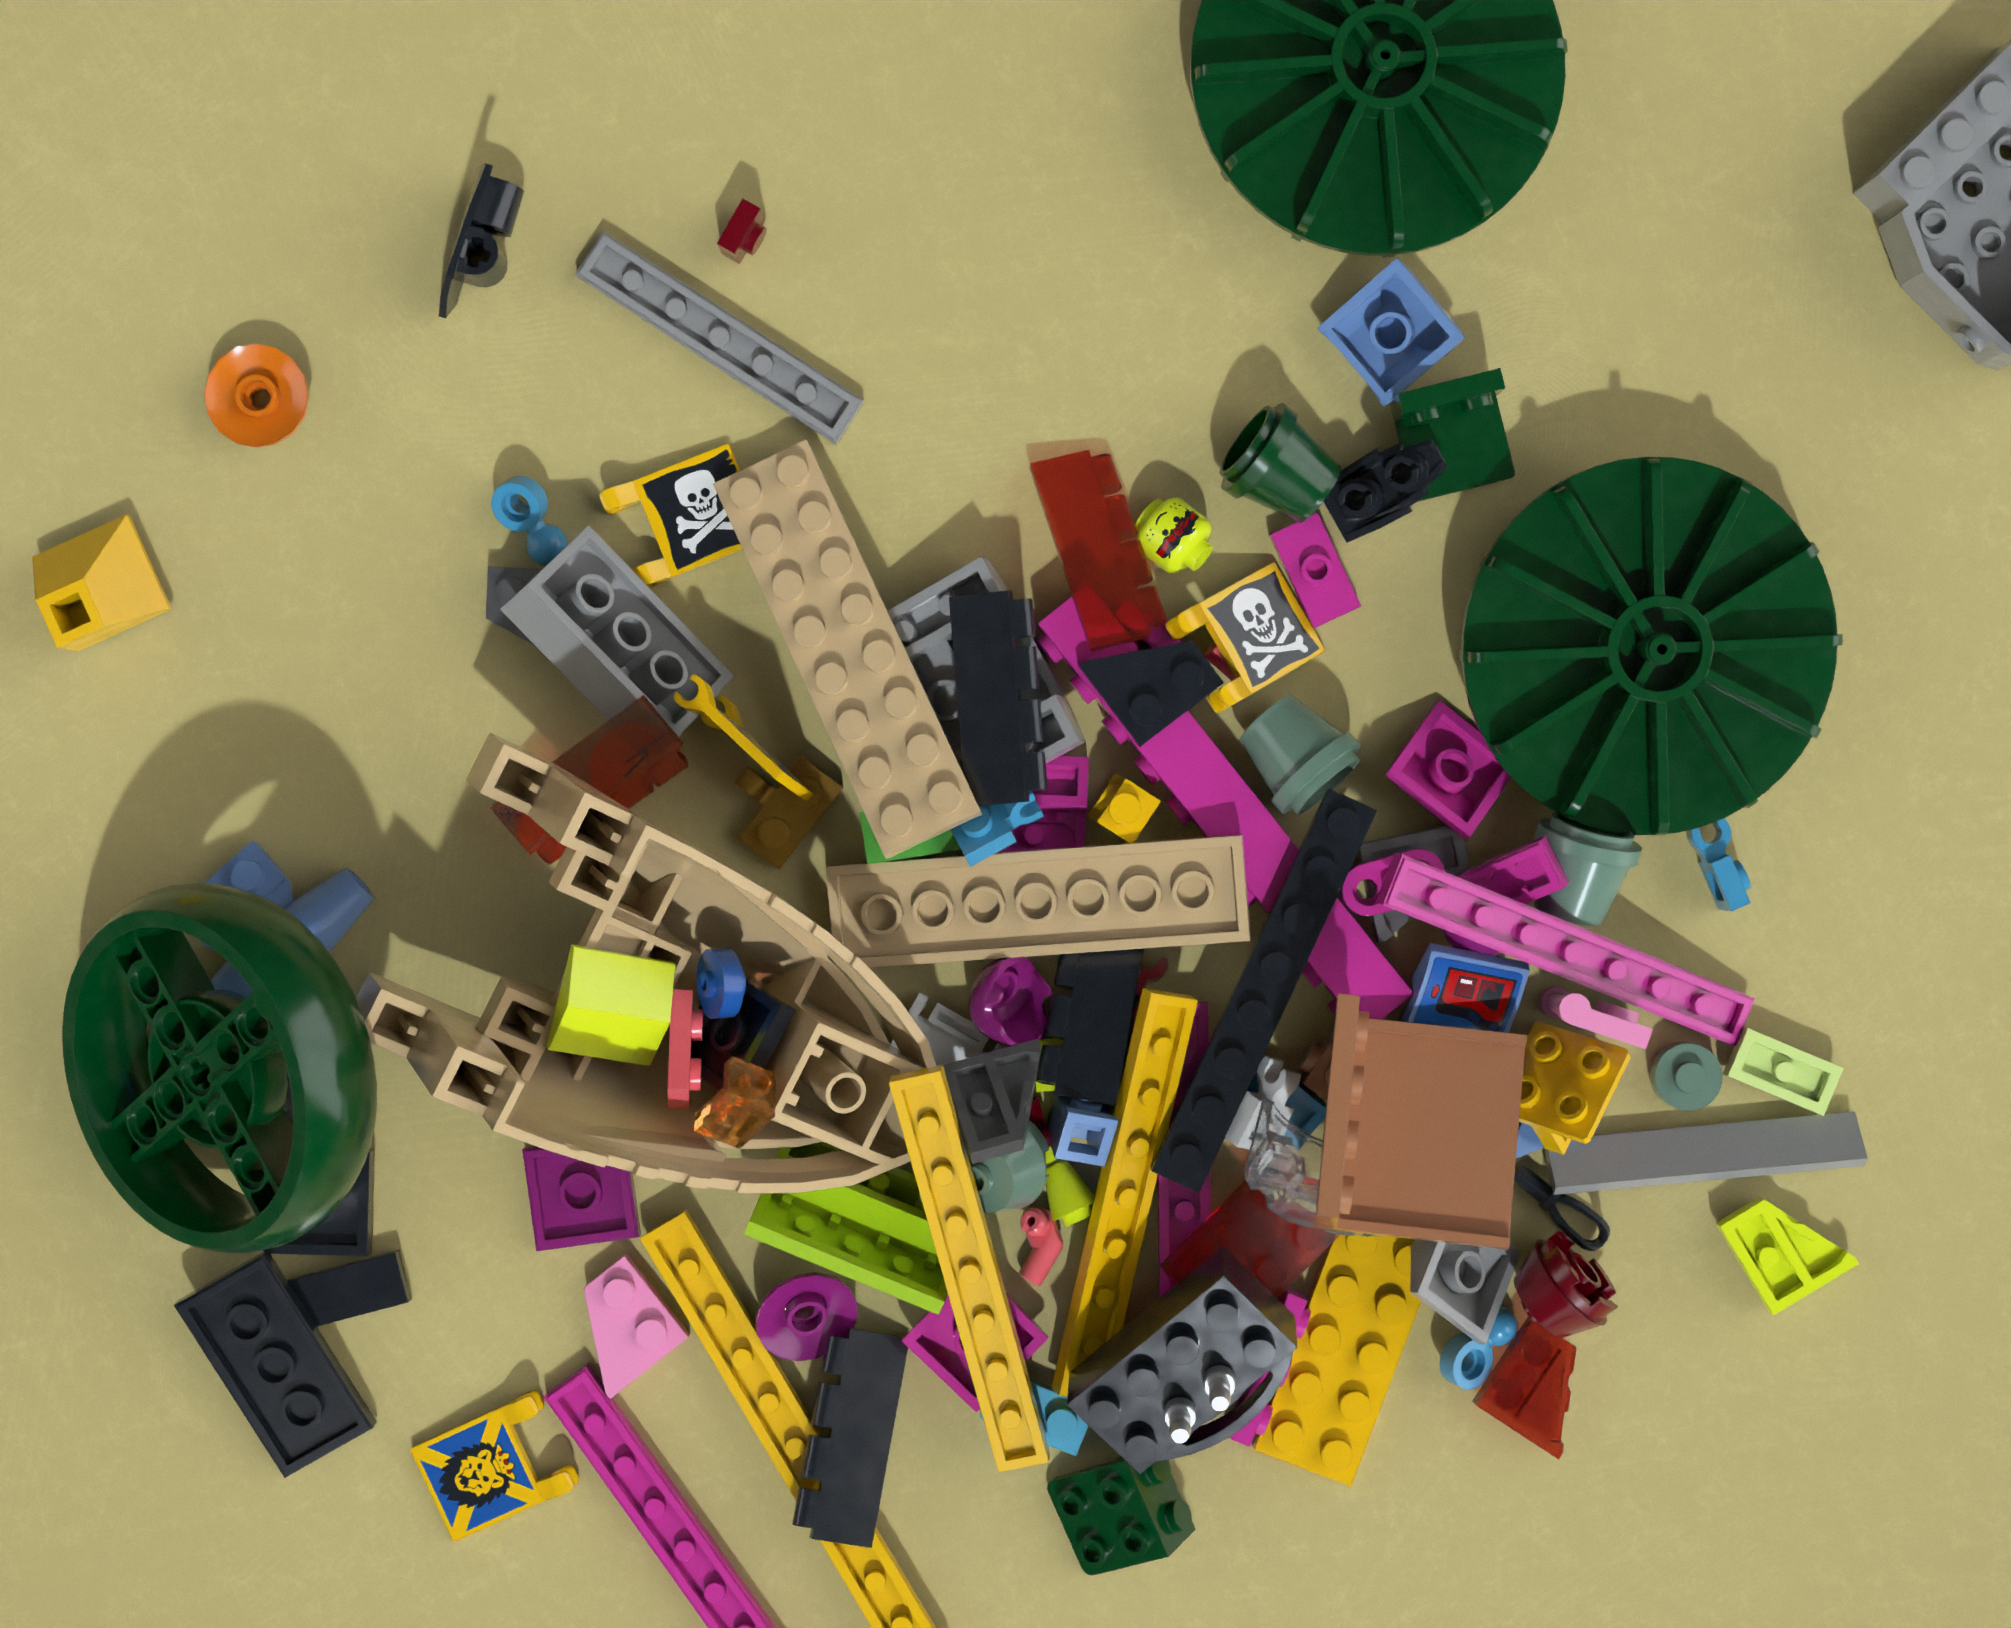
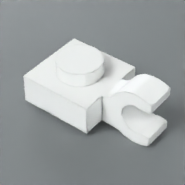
[1225,1056,1301,1154]

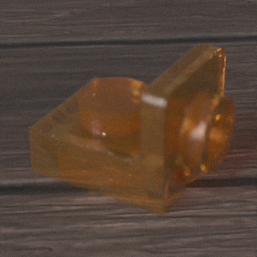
[694,1057,776,1149]

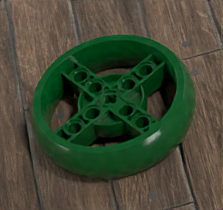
[62,883,377,1253]

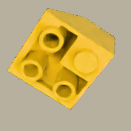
[32,514,172,652]

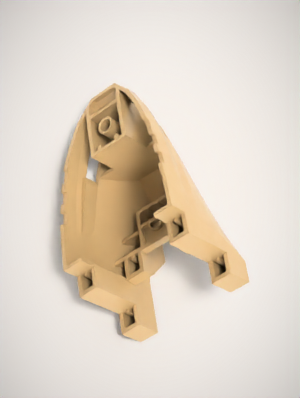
[356,733,936,1194]

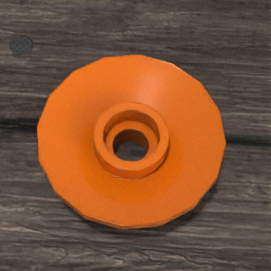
[204,343,309,448]

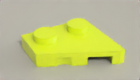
[1715,1197,1859,1315]

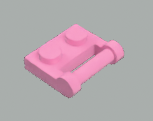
[1539,987,1653,1049]

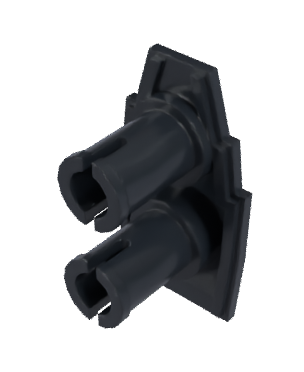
[1324,440,1448,543]

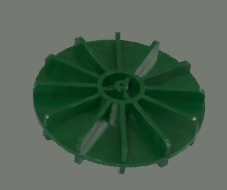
[1190,0,1568,258]
[1459,457,1843,835]

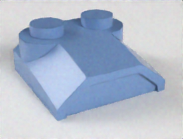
[1317,258,1466,407]

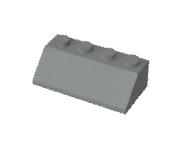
[500,525,734,760]

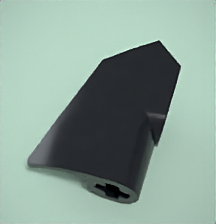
[439,163,524,318]

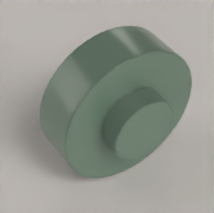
[1650,1042,1722,1111]

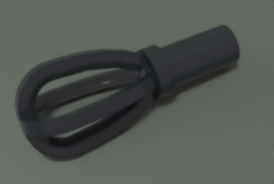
[1514,1163,1610,1251]

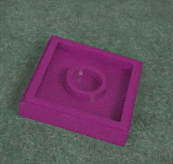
[522,1146,641,1252]

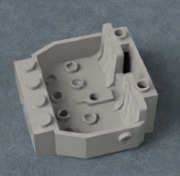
[1853,40,2011,370]

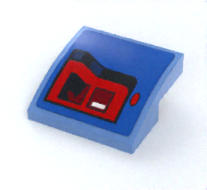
[1399,943,1530,1033]

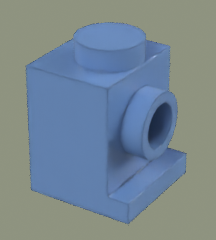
[1046,1096,1118,1167]

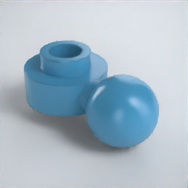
[491,476,568,566]
[1440,1305,1518,1390]

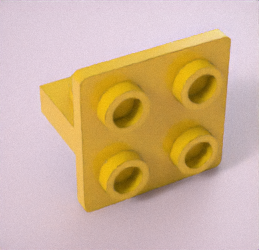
[1519,1021,1631,1155]

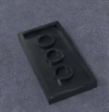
[174,1249,377,1478]

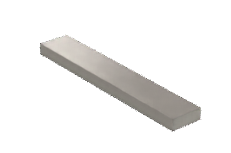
[575,231,865,446]
[1544,1111,1868,1195]

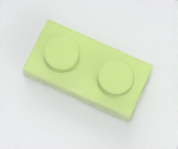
[1723,1027,1844,1116]

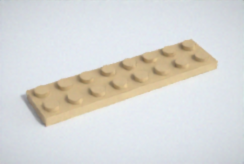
[713,439,982,859]
[826,834,1251,970]

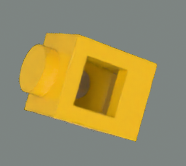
[1087,773,1161,843]

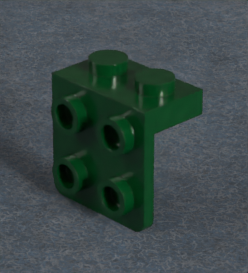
[1047,1456,1196,1576]

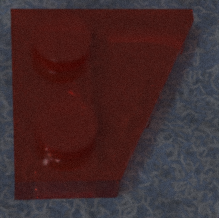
[1472,1316,1577,1460]

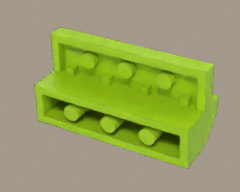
[744,1142,948,1315]

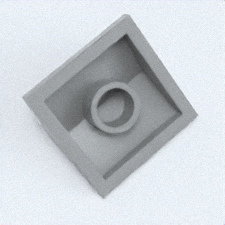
[1410,1239,1521,1344]

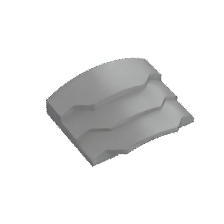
[888,556,1086,771]

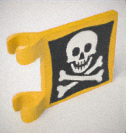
[1165,562,1326,713]

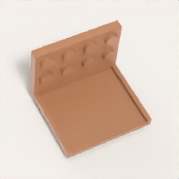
[1314,993,1527,1250]

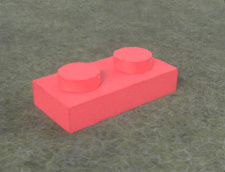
[667,989,703,1109]

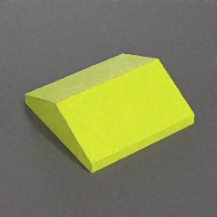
[546,944,675,1066]

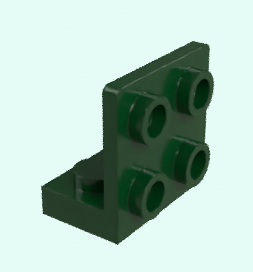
[1389,368,1515,502]

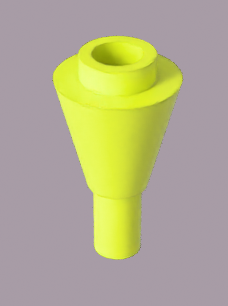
[1044,1146,1095,1227]

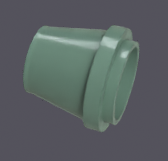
[1240,694,1361,815]
[1534,812,1642,926]

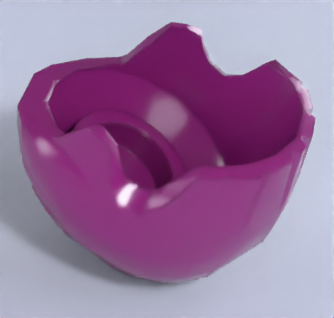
[969,957,1052,1046]

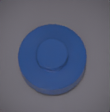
[696,948,746,1019]

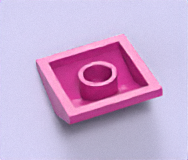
[1385,700,1511,840]
[901,1292,1049,1412]

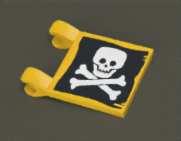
[600,443,743,588]

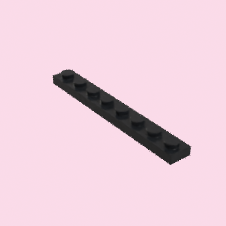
[1150,788,1377,1193]

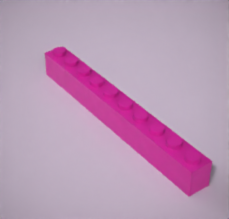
[1036,585,1413,1020]

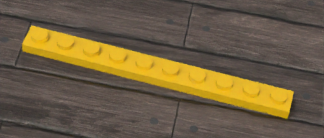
[640,1209,936,1628]

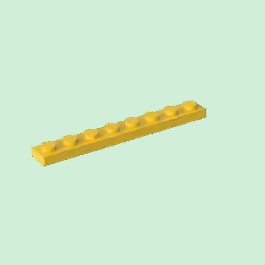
[1051,988,1198,1396]
[889,1064,1050,1473]

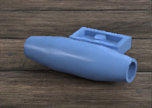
[200,840,375,998]

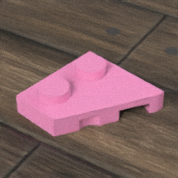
[584,1253,691,1399]

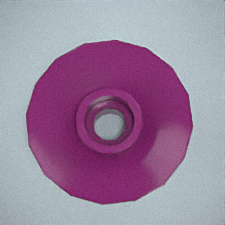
[756,1272,857,1362]

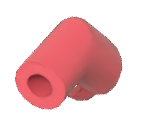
[1019,1207,1063,1286]

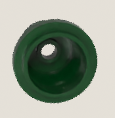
[1219,403,1341,523]

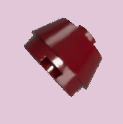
[1514,1231,1618,1338]

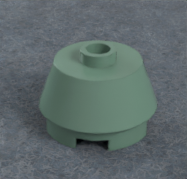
[963,1120,1049,1213]

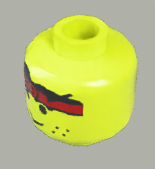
[1134,497,1213,574]

